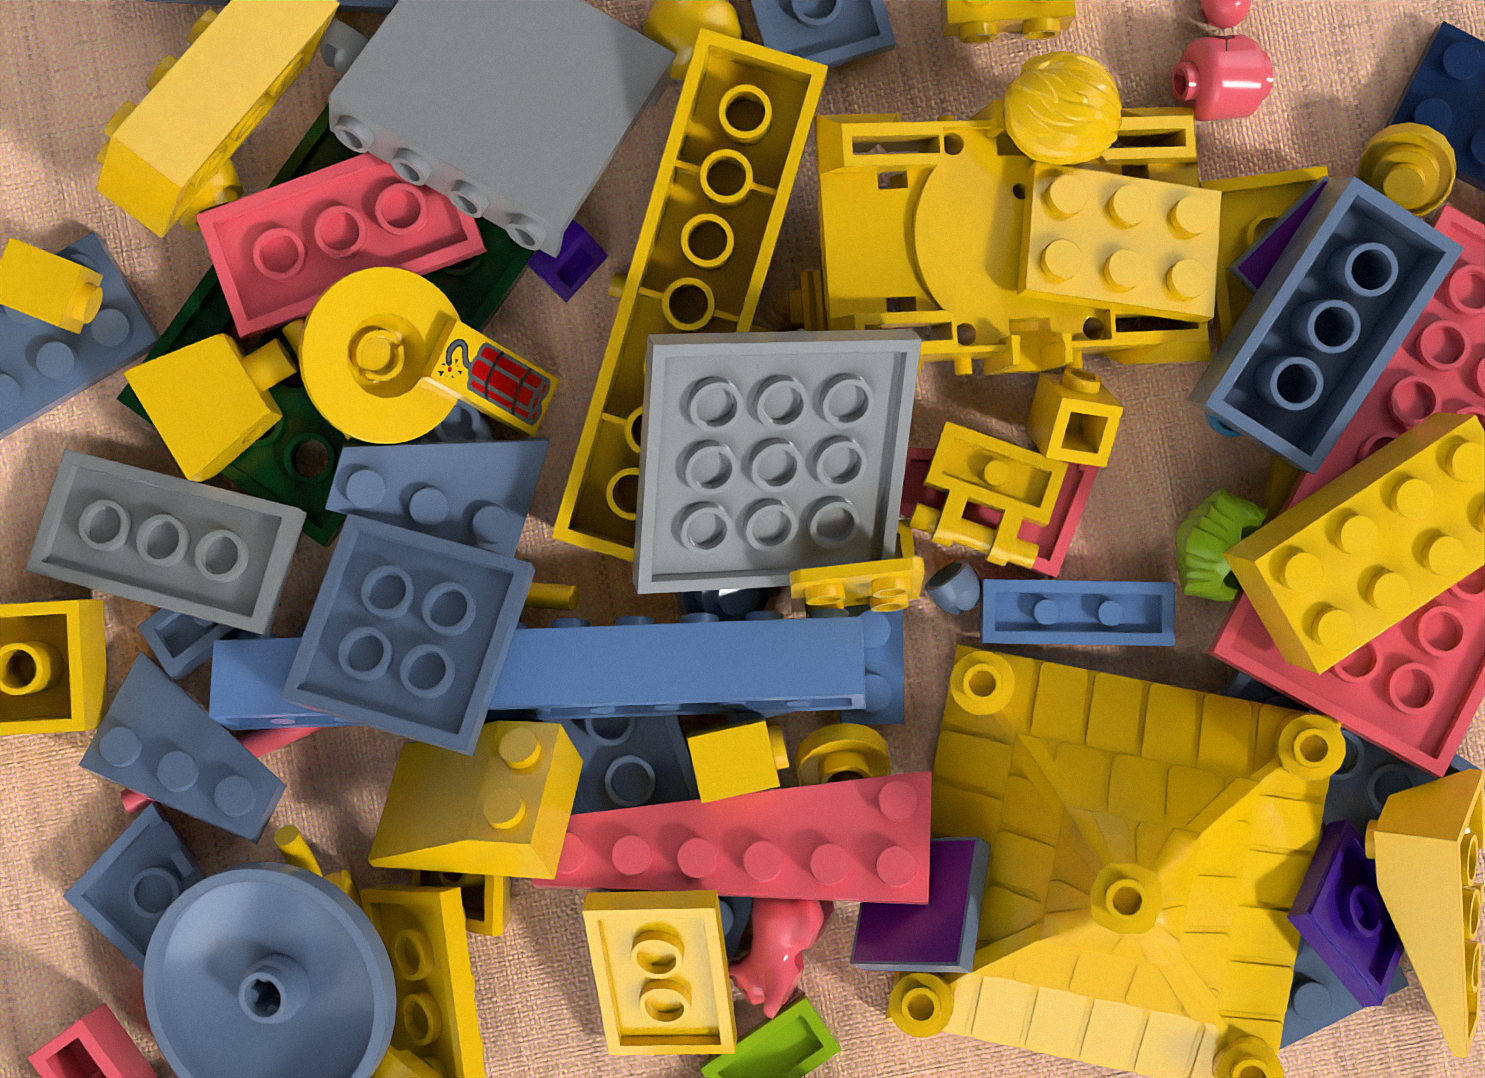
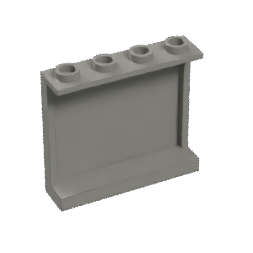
[329,0,676,258]

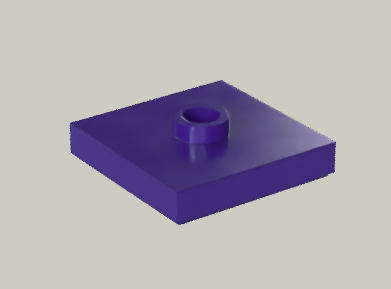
[1287,819,1404,1007]

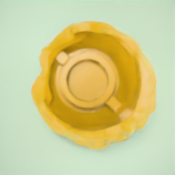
[1004,51,1122,165]

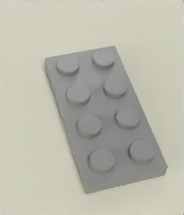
[25,449,307,637]

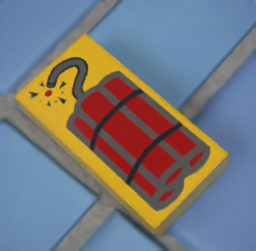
[421,319,560,437]

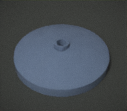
[143,862,397,1078]

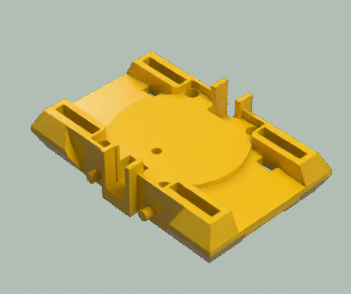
[814,99,1212,375]

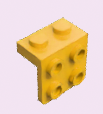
[789,519,925,618]

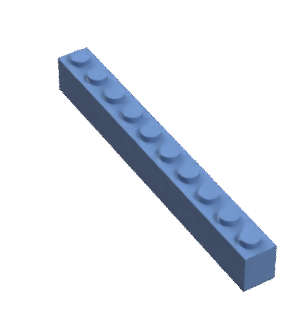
[209,608,866,730]

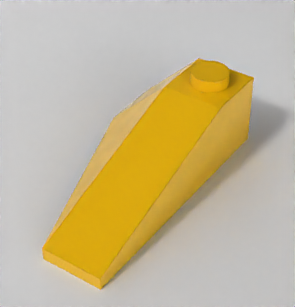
[1365,769,1485,1059]

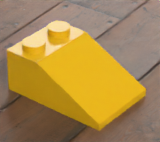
[368,720,583,880]

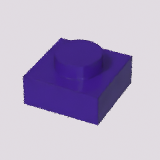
[526,219,608,303]

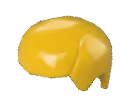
[642,0,744,81]

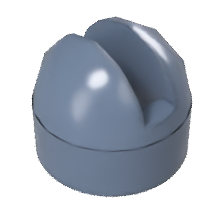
[925,559,982,614]

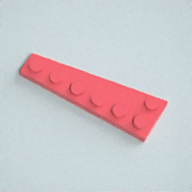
[532,771,932,905]

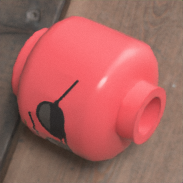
[1171,34,1273,122]

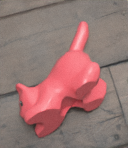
[728,897,835,1019]

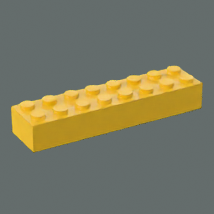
[551,27,828,562]

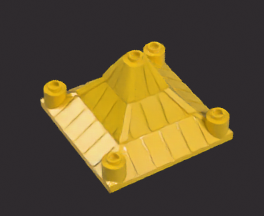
[885,644,1346,1078]

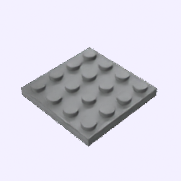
[632,329,921,594]

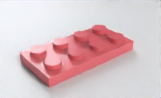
[196,152,487,340]

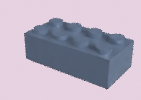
[1187,176,1464,475]

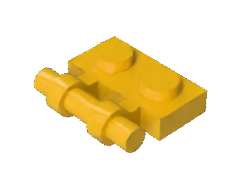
[908,421,1068,569]

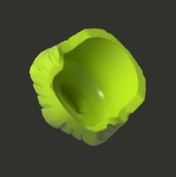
[1175,487,1268,602]

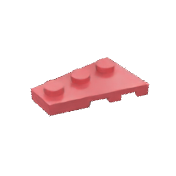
[899,447,1100,580]

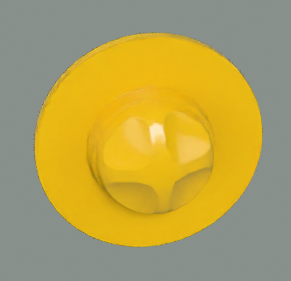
[299,267,461,444]

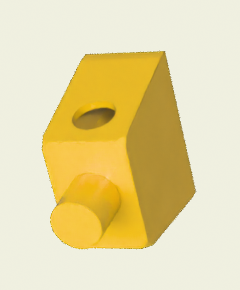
[123,333,298,483]

